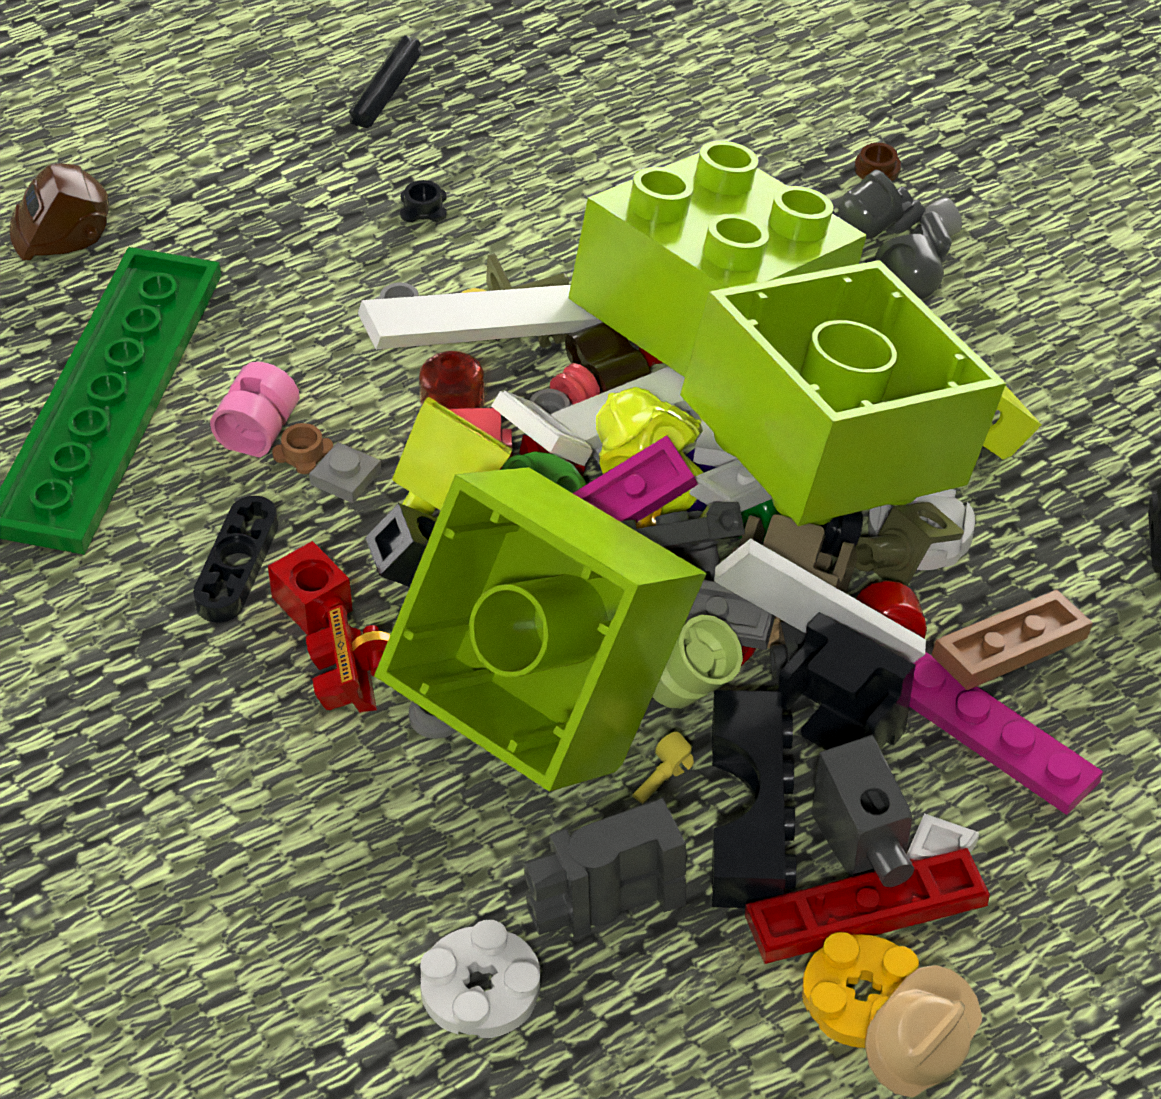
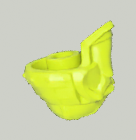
[596,387,704,515]

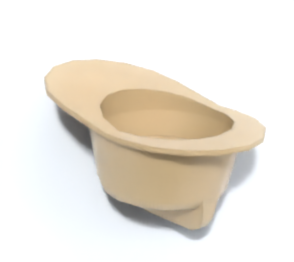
[865,965,982,1098]

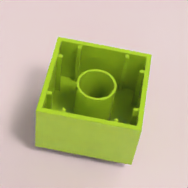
[568,141,867,377]
[680,260,1006,526]
[374,467,707,792]

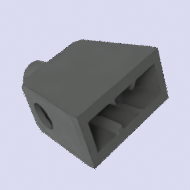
[811,735,914,887]

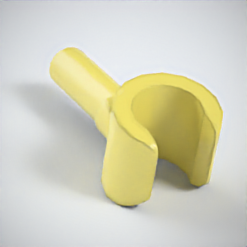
[632,731,694,804]

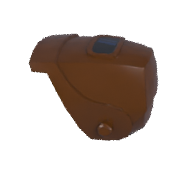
[10,163,109,260]

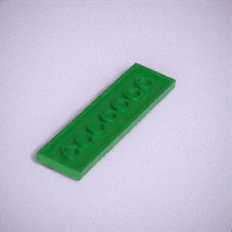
[0,247,221,555]

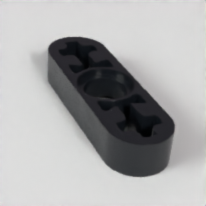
[193,496,278,623]

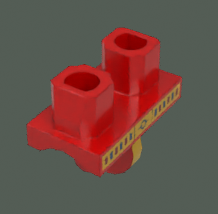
[305,604,391,713]

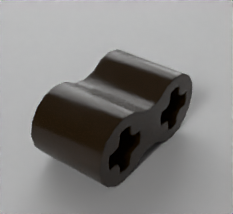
[565,322,651,394]

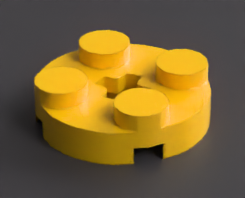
[802,932,919,1048]

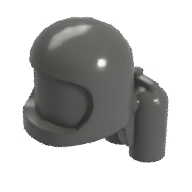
[838,170,925,239]
[875,212,952,299]

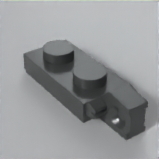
[620,502,745,550]

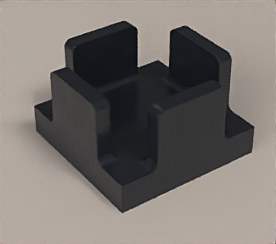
[778,612,915,750]

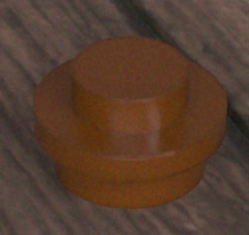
[854,143,901,181]

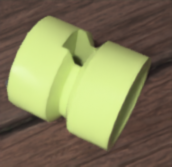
[652,615,743,709]

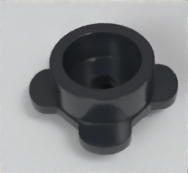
[400,180,447,222]

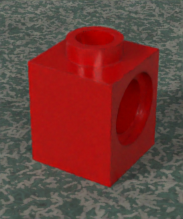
[268,541,353,635]

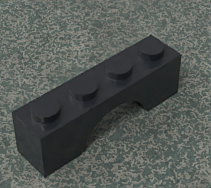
[712,690,797,908]

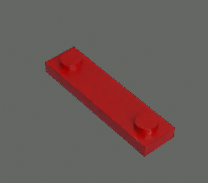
[745,848,990,964]

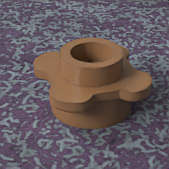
[272,423,333,474]

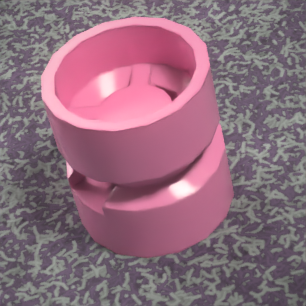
[210,362,300,458]

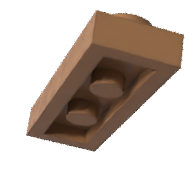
[931,589,1093,690]

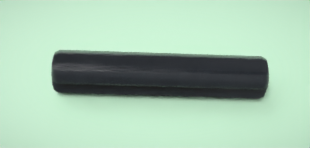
[349,35,422,128]

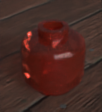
[419,351,485,409]

